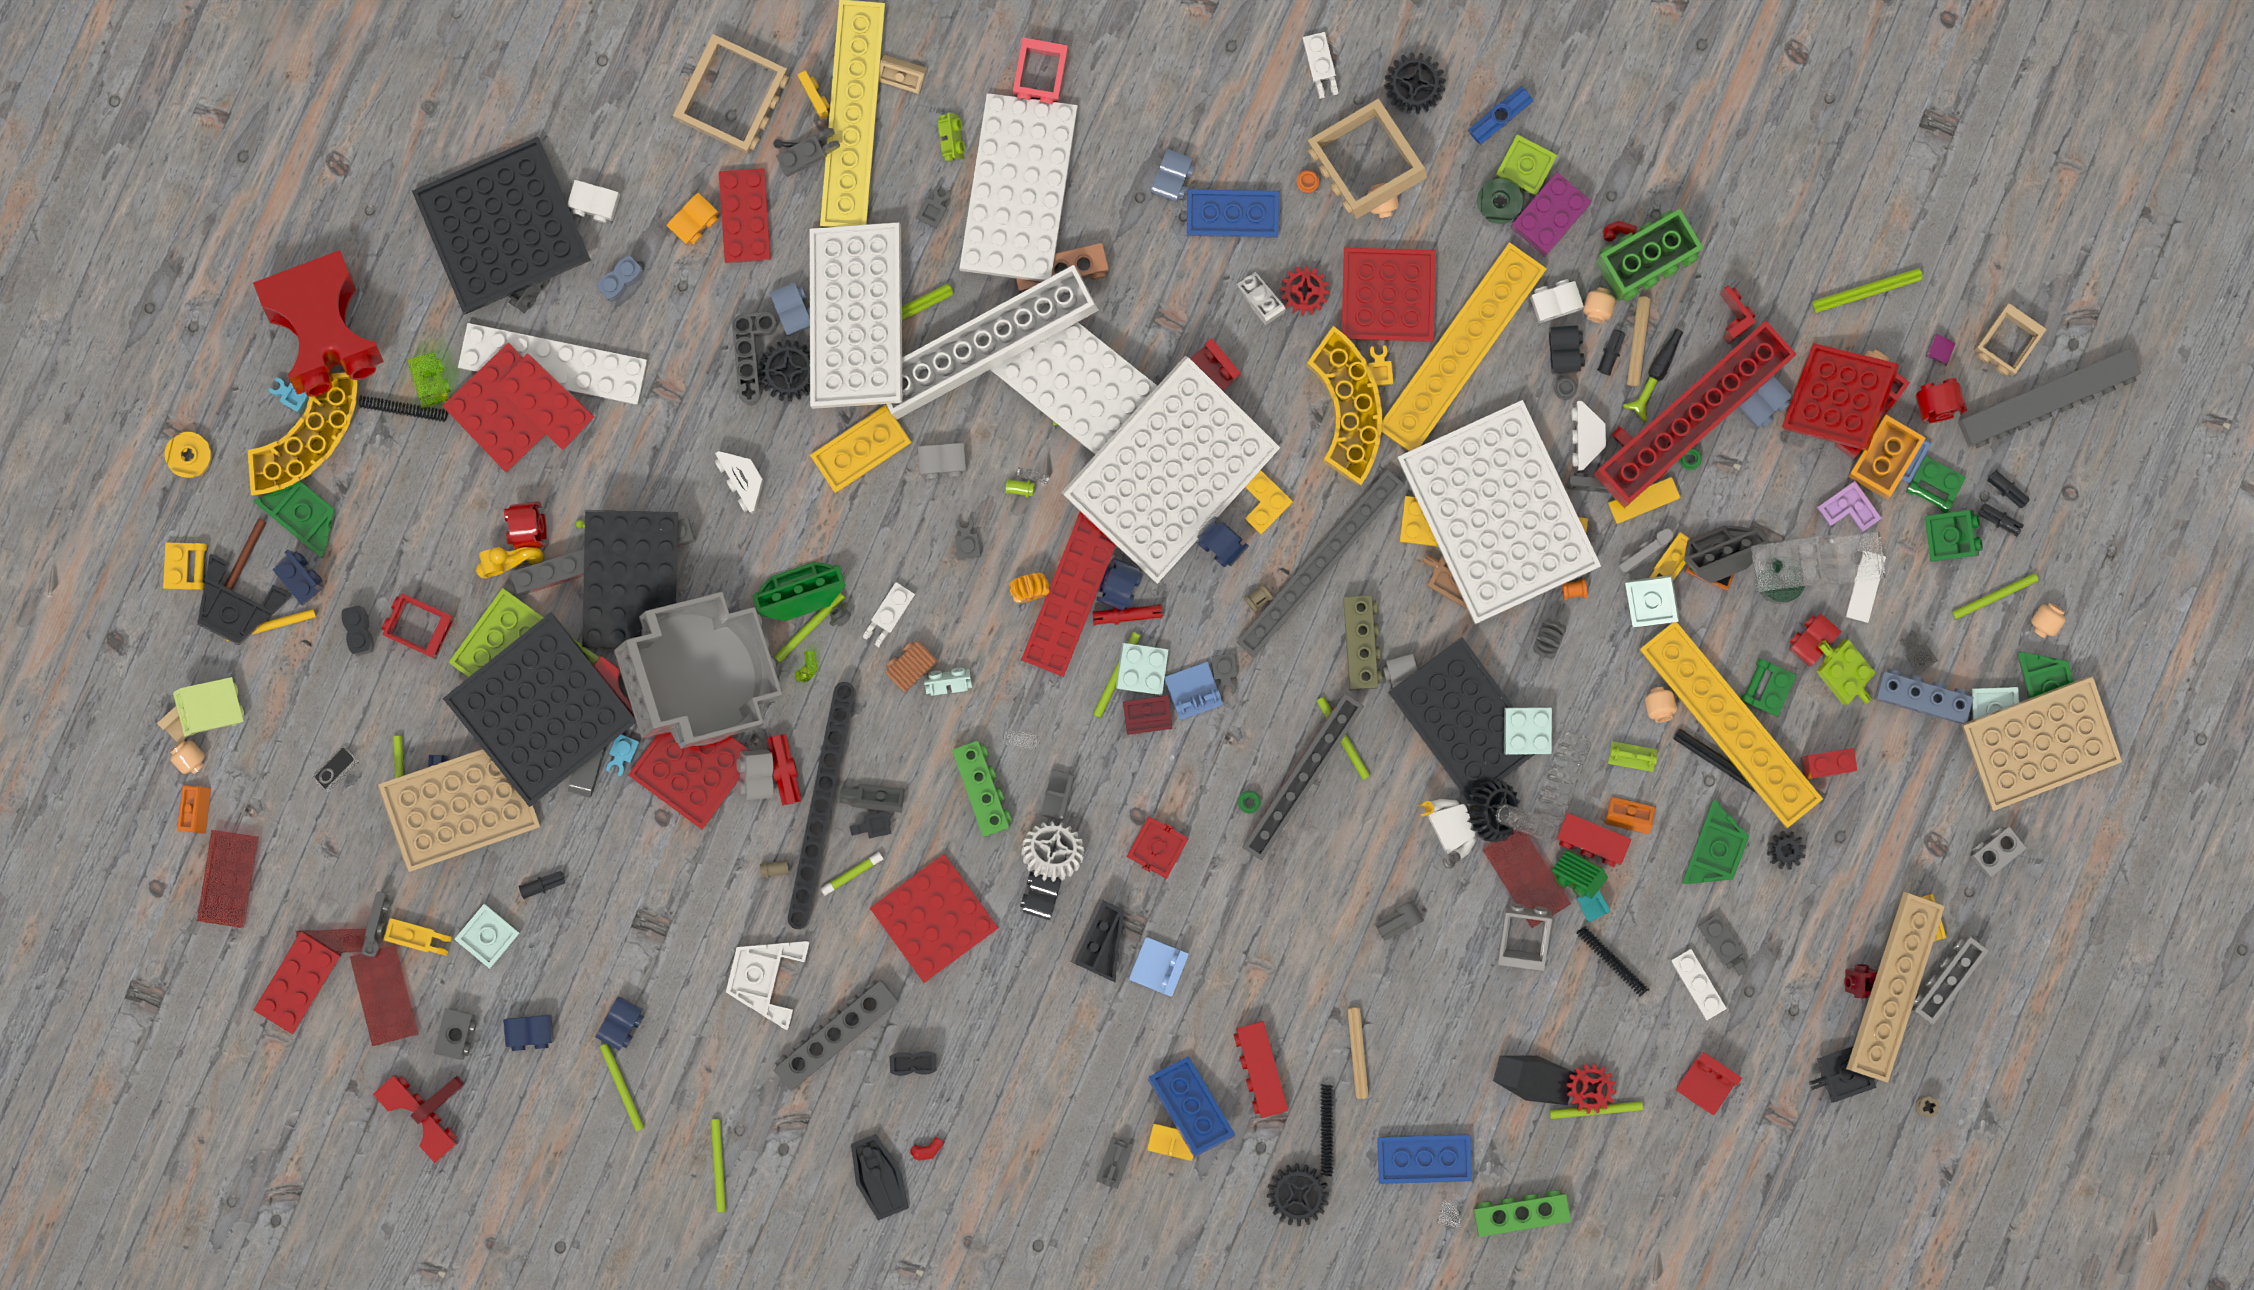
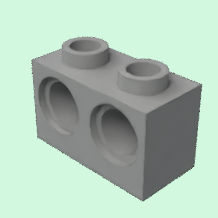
[1970,826,2027,878]

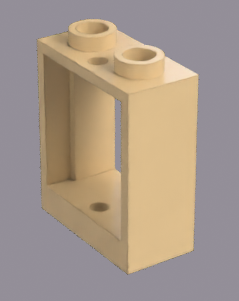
[1974,303,2047,377]

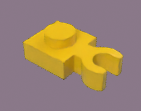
[1368,345,1393,386]

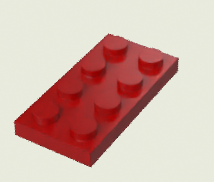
[719,168,771,263]
[496,353,595,450]
[253,931,342,1034]

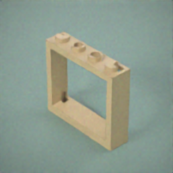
[673,34,789,154]
[1307,98,1427,219]

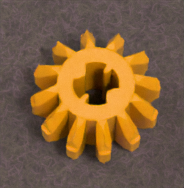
[1009,572,1049,603]

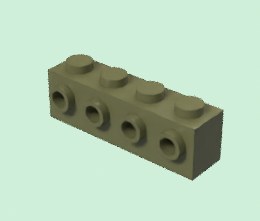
[1343,595,1382,690]

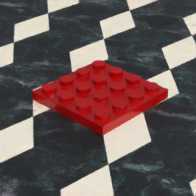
[1341,247,1436,342]
[442,342,546,473]
[1782,343,1899,451]
[628,732,750,830]
[870,854,999,983]

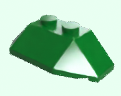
[752,561,846,621]

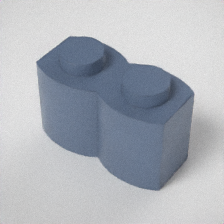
[1151,149,1196,203]
[597,256,644,303]
[770,283,810,336]
[1738,376,1792,428]

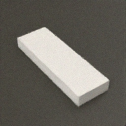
[1845,550,1886,623]

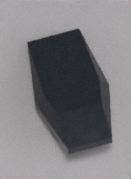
[1493,1055,1576,1105]
[851,1134,909,1220]

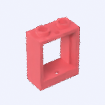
[1013,37,1068,105]

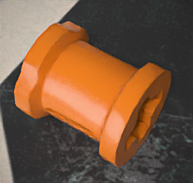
[1562,578,1587,601]

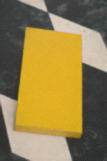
[810,405,912,494]

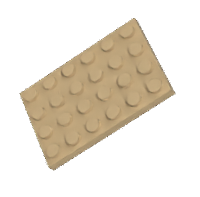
[1961,675,2122,811]
[377,749,540,873]

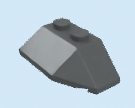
[1684,526,1771,583]

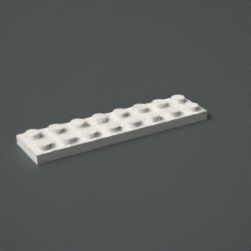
[458,323,648,405]

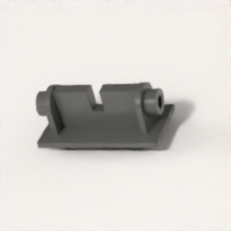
[508,278,550,314]
[1096,1137,1133,1189]

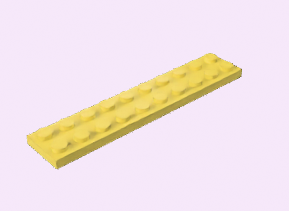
[820,0,885,228]

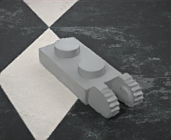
[1618,528,1674,576]

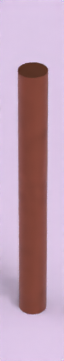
[224,518,267,590]

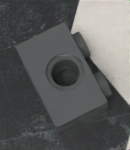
[434,1008,477,1060]

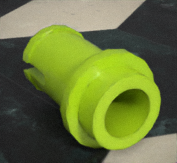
[1005,479,1035,498]

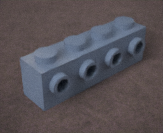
[1874,669,1974,724]

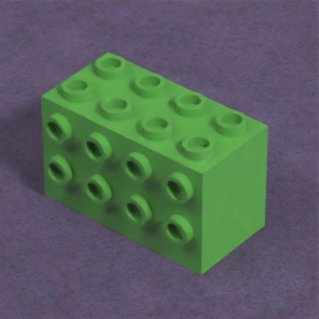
[1595,209,1703,302]

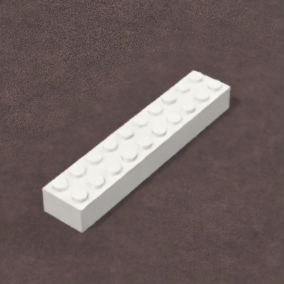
[887,265,1099,419]

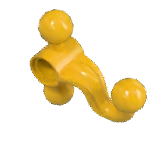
[476,547,544,579]

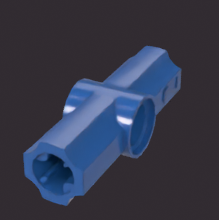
[1468,86,1534,145]

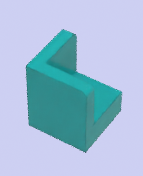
[1575,891,1611,922]

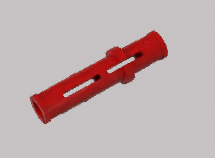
[1092,604,1163,626]

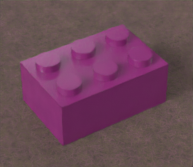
[1511,172,1592,257]

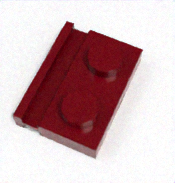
[1123,696,1173,735]

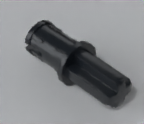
[1597,329,1626,376]
[1987,469,2030,508]
[1978,503,2024,537]
[519,871,566,899]

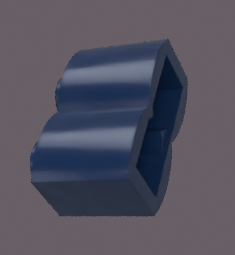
[595,996,645,1051]
[503,1015,554,1051]

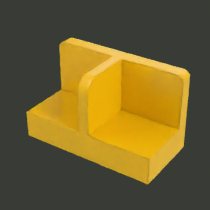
[1147,1123,1193,1161]

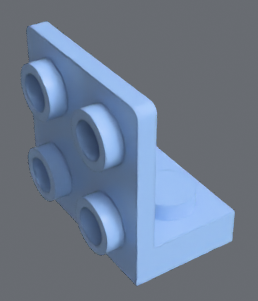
[1129,937,1189,997]

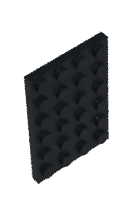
[582,510,678,648]
[1388,637,1535,802]

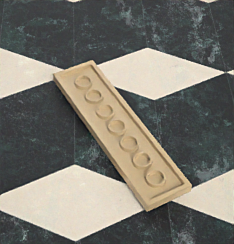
[1846,892,1945,1083]

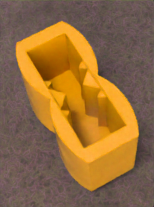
[666,193,719,246]

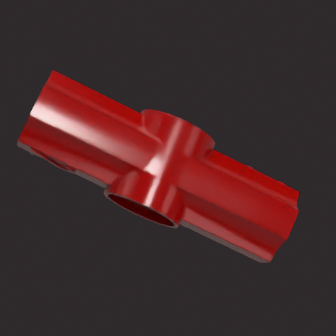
[767,734,802,806]

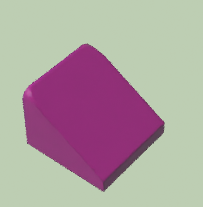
[1925,334,1956,365]

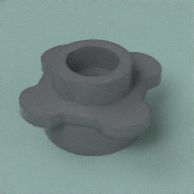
[830,602,851,626]

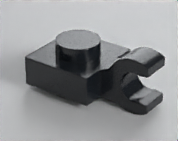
[850,811,892,839]

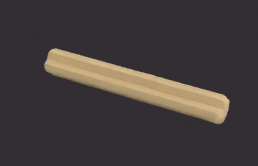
[1627,296,1651,387]
[1348,1007,1368,1099]

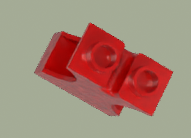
[253,250,384,397]

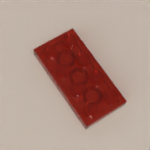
[1482,826,1571,929]
[197,830,259,928]
[350,945,418,1046]

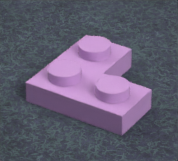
[1817,481,1882,532]

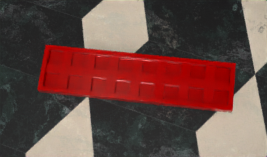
[1021,511,1116,677]

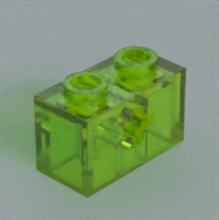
[407,352,451,408]

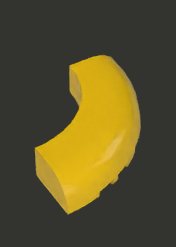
[1306,326,1382,486]
[248,372,358,496]

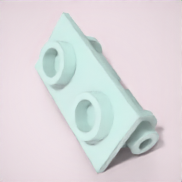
[924,668,972,696]

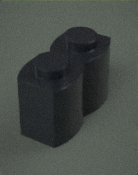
[1549,325,1585,374]
[342,606,374,656]
[1020,871,1062,921]
[889,1051,938,1076]

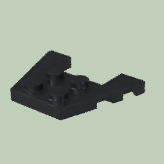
[197,554,291,645]

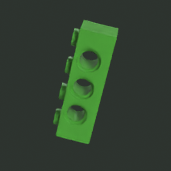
[1473,1190,1571,1237]

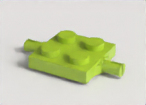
[1816,639,1875,705]

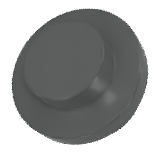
[1554,377,1577,400]

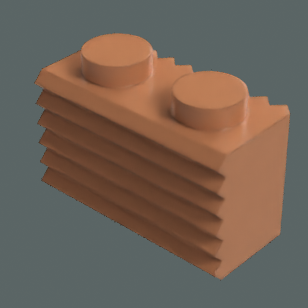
[885,641,938,693]

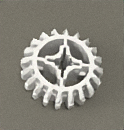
[1021,820,1084,882]

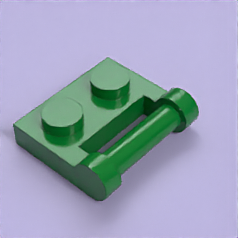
[1906,456,1966,513]
[1741,658,1796,717]

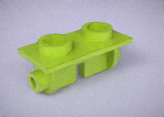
[937,112,965,162]
[1608,741,1657,772]

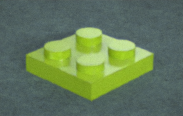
[1495,134,1557,197]

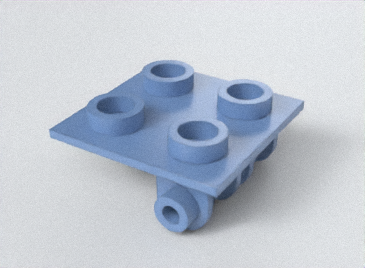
[1165,662,1223,720]

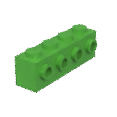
[952,741,1012,837]

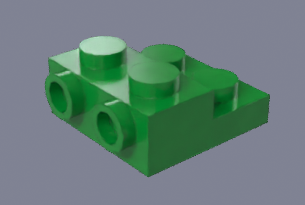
[1925,510,1983,562]

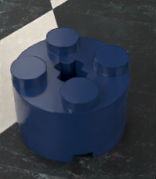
[1197,516,1249,567]
[1096,558,1143,611]

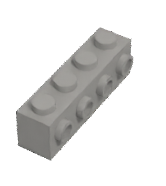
[1911,937,1989,1025]

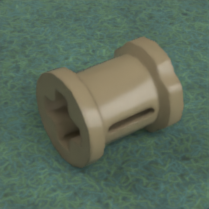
[1243,583,1273,613]
[1915,1096,1940,1117]

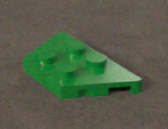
[253,481,335,558]
[2017,651,2073,699]
[1682,800,1749,884]

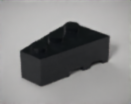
[1070,899,1124,983]

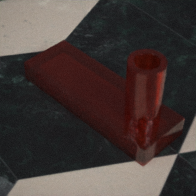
[296,929,366,953]

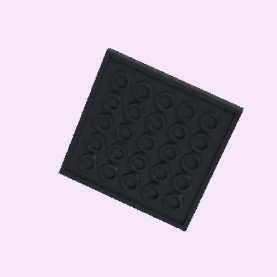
[412,137,591,315]
[443,612,636,807]

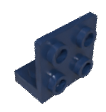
[272,549,324,606]

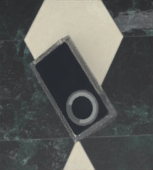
[311,745,360,793]

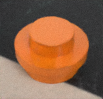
[1296,170,1319,193]

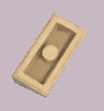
[879,55,927,94]

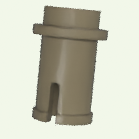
[760,860,789,879]

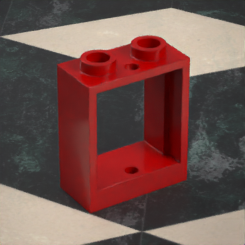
[381,593,455,659]

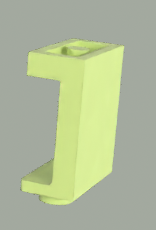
[173,677,244,737]

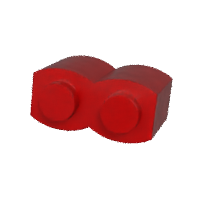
[1789,613,1842,667]

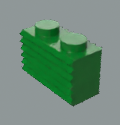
[1552,850,1608,899]

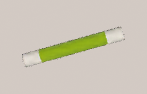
[820,852,884,896]

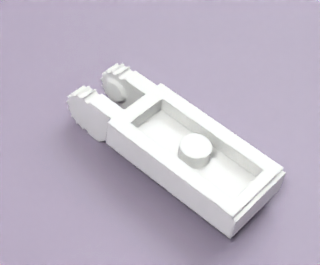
[1302,32,1338,99]
[863,582,915,647]

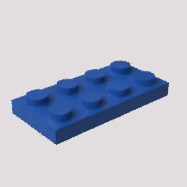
[1187,189,1279,238]
[1148,1056,1235,1157]
[1377,1134,1472,1184]

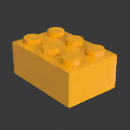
[1848,415,1926,500]

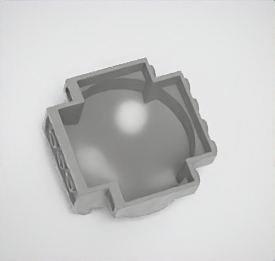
[614,592,783,749]

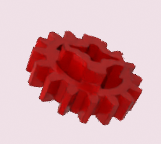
[1280,266,1330,316]
[1566,1063,1617,1114]

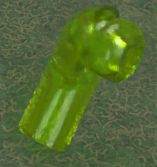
[795,650,818,683]

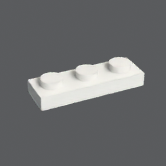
[1670,949,1727,1020]

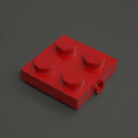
[1126,816,1189,879]

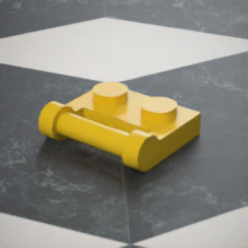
[163,542,207,590]

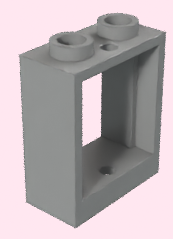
[1497,904,1552,971]

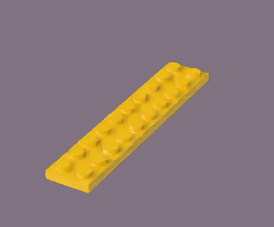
[1381,242,1547,452]
[1639,622,1823,829]

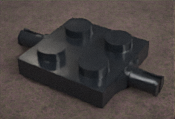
[1809,1046,1877,1103]

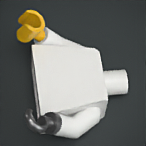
[1418,798,1476,869]

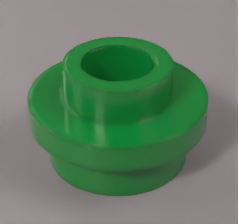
[1679,447,1702,470]
[1238,791,1261,814]

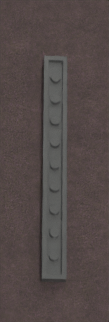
[1236,469,1404,658]

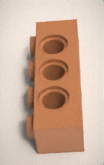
[1016,243,1109,294]

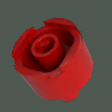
[1915,378,1967,423]
[504,501,547,550]

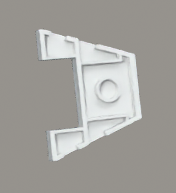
[726,941,810,1030]

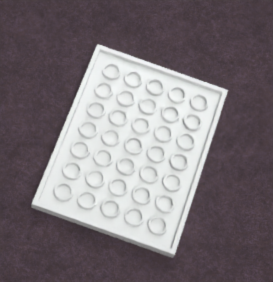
[1061,356,1280,584]
[1397,400,1601,624]

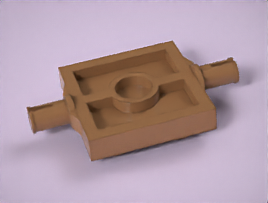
[1422,554,1467,609]

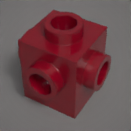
[1844,964,1878,999]

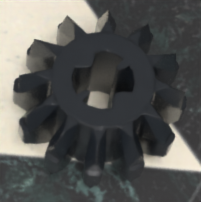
[1766,831,1806,870]

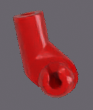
[1602,221,1637,242]
[910,1136,945,1161]

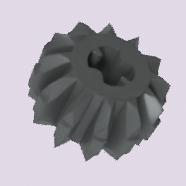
[1533,618,1566,659]

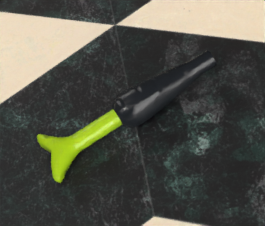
[1623,328,1684,422]

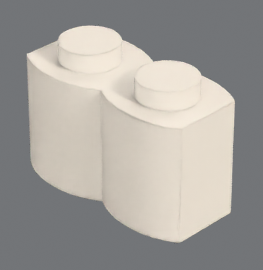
[567,180,620,223]
[1530,279,1584,323]

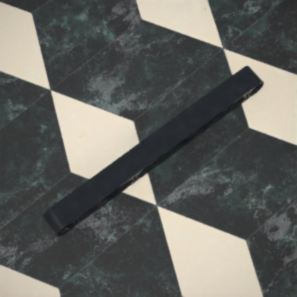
[788,682,856,929]

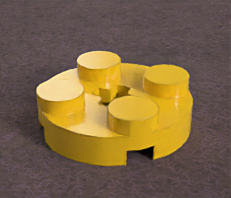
[164,432,212,478]

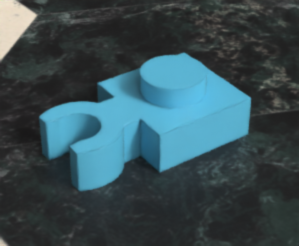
[268,377,309,414]
[606,734,640,777]

